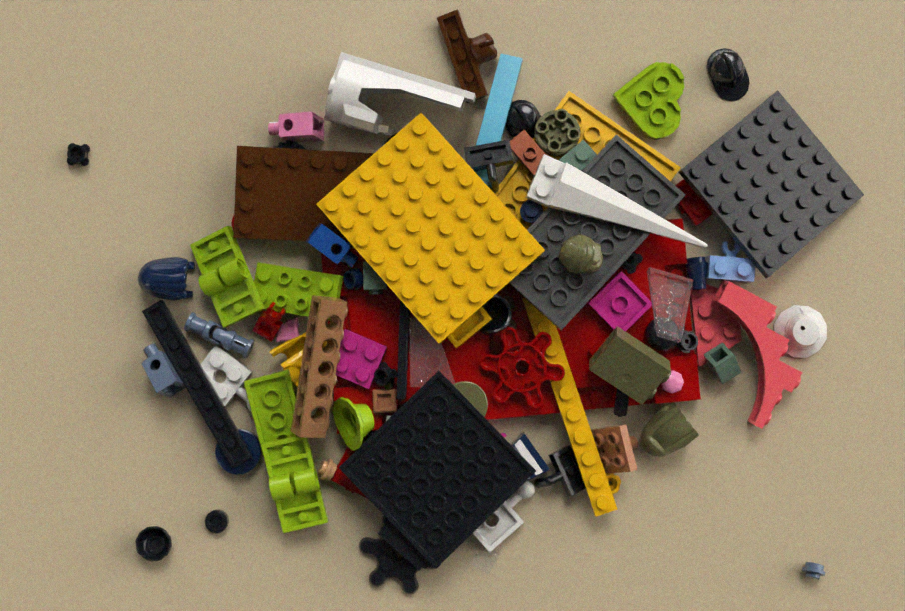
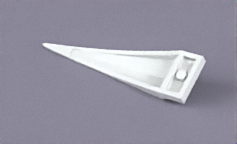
[525,154,708,248]

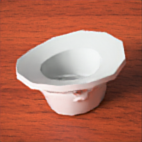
[774,305,827,358]

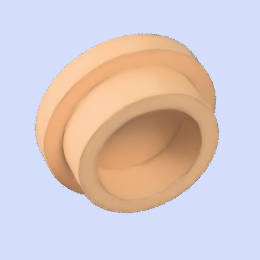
[318,458,337,481]

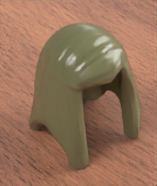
[640,402,699,457]

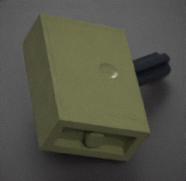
[589,326,671,417]

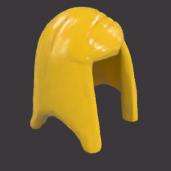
[269,332,327,388]

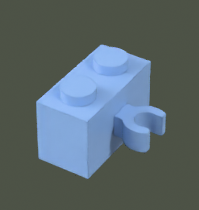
[705,241,755,283]

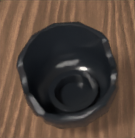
[644,318,679,355]
[135,526,172,562]

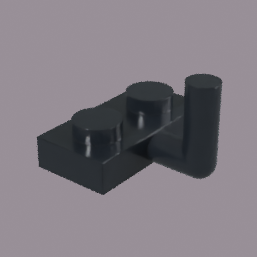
[464,140,514,193]
[535,445,586,497]

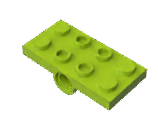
[190,226,265,328]
[254,262,343,321]
[261,435,329,533]

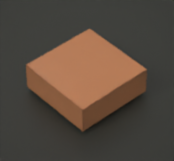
[373,389,397,413]

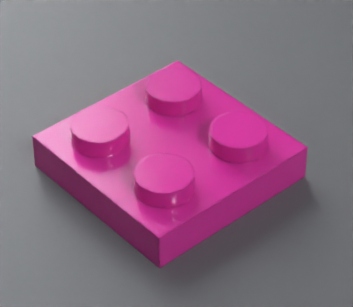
[588,271,653,331]
[336,329,387,389]

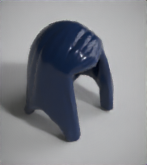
[138,257,195,301]

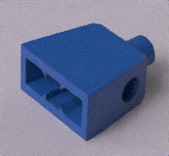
[306,223,359,268]

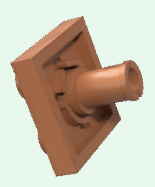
[591,424,638,474]

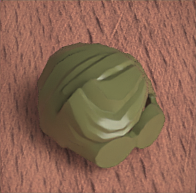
[558,234,603,274]

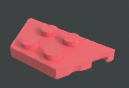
[688,279,742,366]

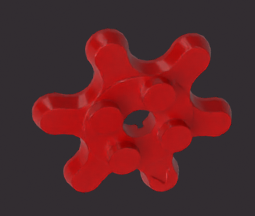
[480,327,565,408]

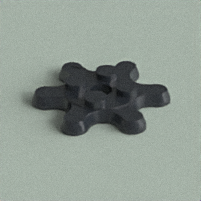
[359,516,441,594]

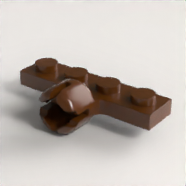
[437,9,497,103]

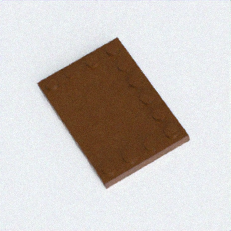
[233,146,374,243]

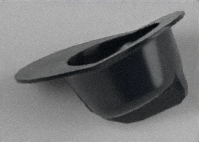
[707,48,750,101]
[506,100,541,139]

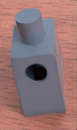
[142,343,186,397]

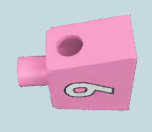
[268,112,324,142]

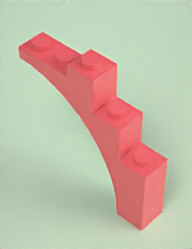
[712,280,803,429]

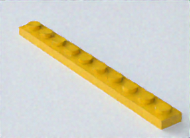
[522,298,618,517]

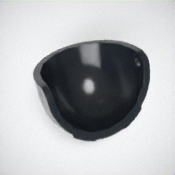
[480,295,512,335]

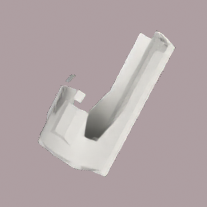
[324,52,476,135]

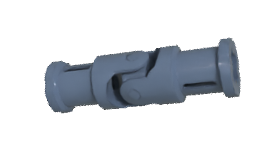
[184,312,255,358]

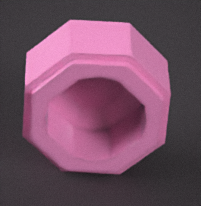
[660,370,684,393]

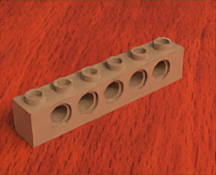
[291,295,348,438]

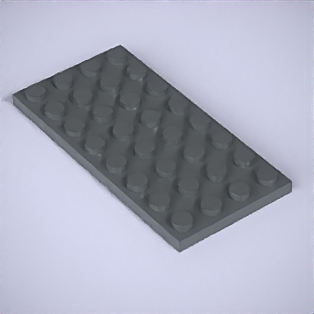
[509,134,685,331]

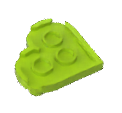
[612,62,684,140]

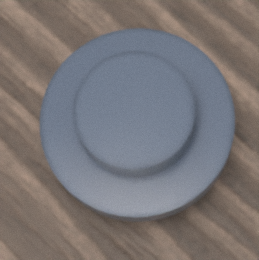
[802,562,826,579]

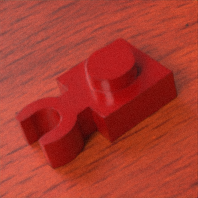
[252,302,286,342]

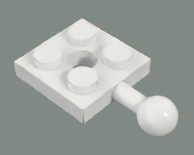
[201,345,253,412]
[473,481,535,552]

